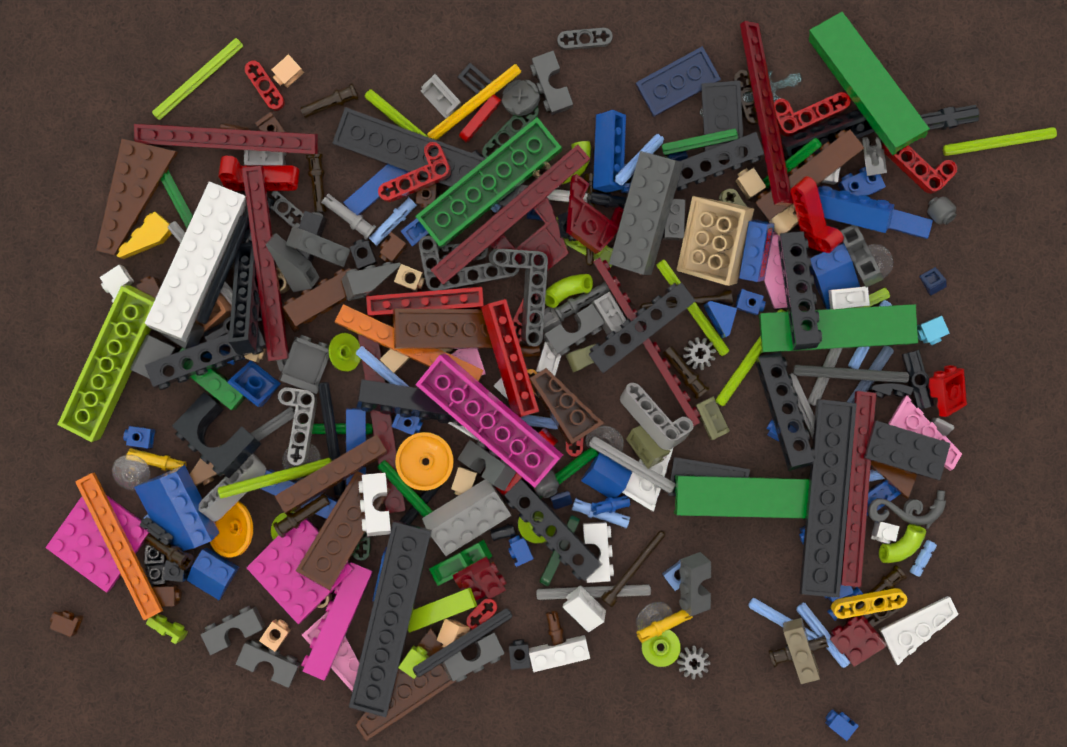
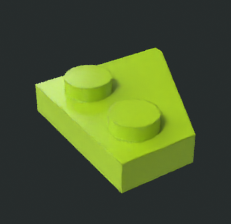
[146,614,188,644]

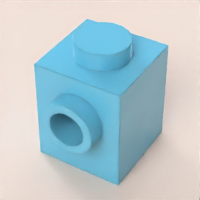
[917,316,950,345]

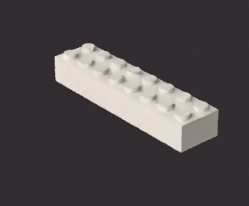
[145,182,247,342]

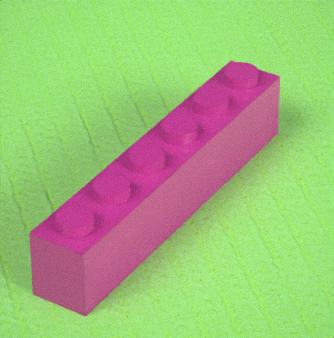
[301,562,373,680]

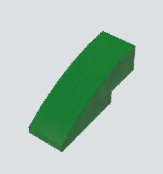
[429,539,492,586]

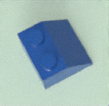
[187,548,240,600]

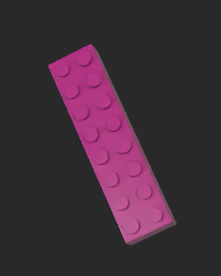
[416,353,563,488]

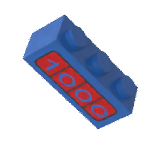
[739,220,775,282]

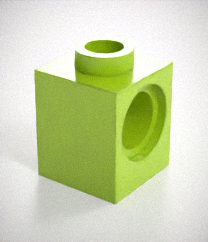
[398,645,429,679]

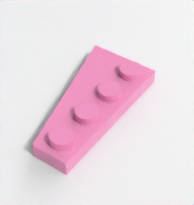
[764,232,787,309]
[888,395,962,471]
[302,612,359,691]

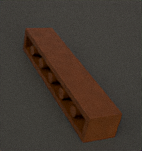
[756,129,865,221]
[275,434,387,515]

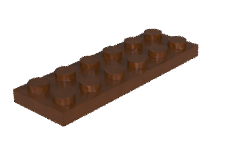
[393,309,493,349]
[296,471,390,591]

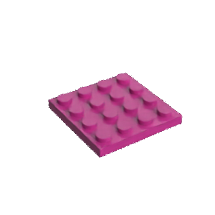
[46,495,149,593]
[247,518,355,624]

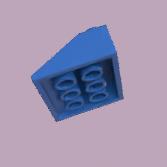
[134,465,219,551]

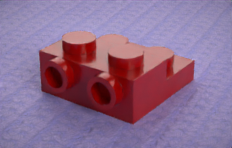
[929,365,967,417]

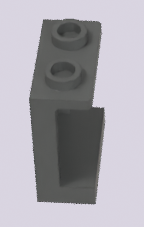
[278,335,329,394]

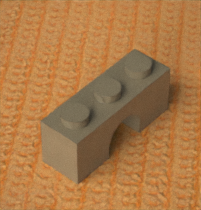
[783,618,820,684]

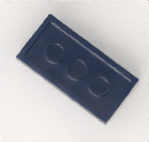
[635,46,721,117]

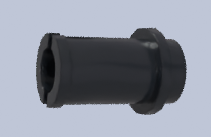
[490,523,516,541]

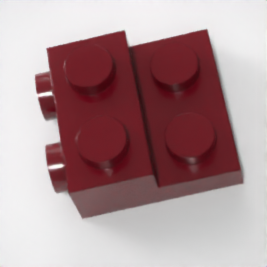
[452,557,507,601]
[830,615,886,667]

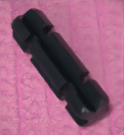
[140,517,173,546]

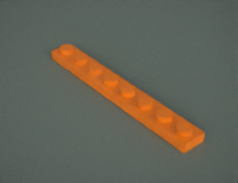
[335,304,484,381]
[76,473,163,620]

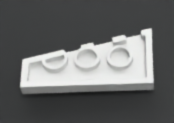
[622,447,674,512]
[879,596,958,665]

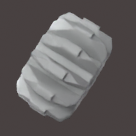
[683,337,716,370]
[677,645,710,679]

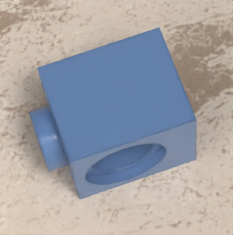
[662,560,681,591]

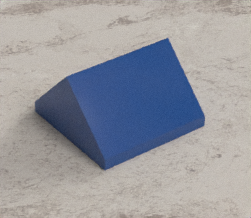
[703,301,737,339]
[228,361,281,407]
[581,452,632,498]

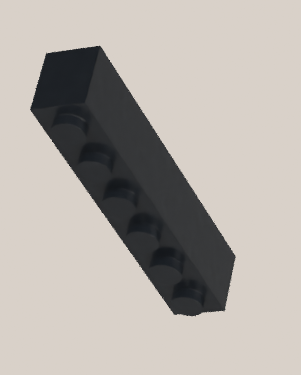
[356,379,463,426]

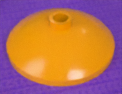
[395,432,454,490]
[210,501,253,557]

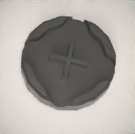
[502,80,540,116]

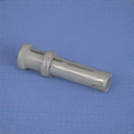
[321,193,376,240]

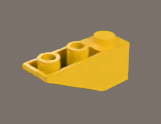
[117,212,172,259]

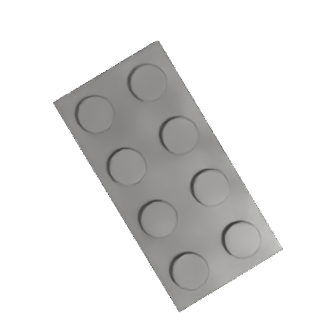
[422,480,512,556]

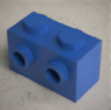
[838,167,886,196]

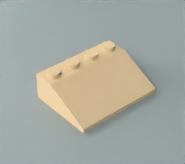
[677,196,754,286]

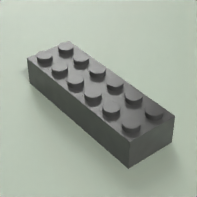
[609,151,684,275]

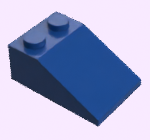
[809,244,860,310]

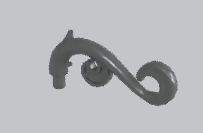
[868,490,946,529]

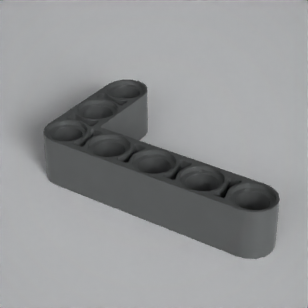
[419,236,519,291]
[489,249,548,346]

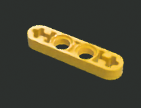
[831,588,907,619]

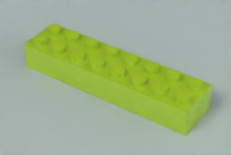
[57,285,156,442]

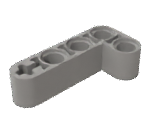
[620,383,693,450]
[278,388,317,466]
[199,453,266,522]

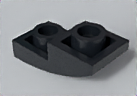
[868,384,913,399]
[144,545,167,586]

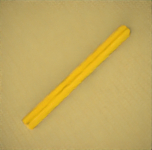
[427,64,521,140]

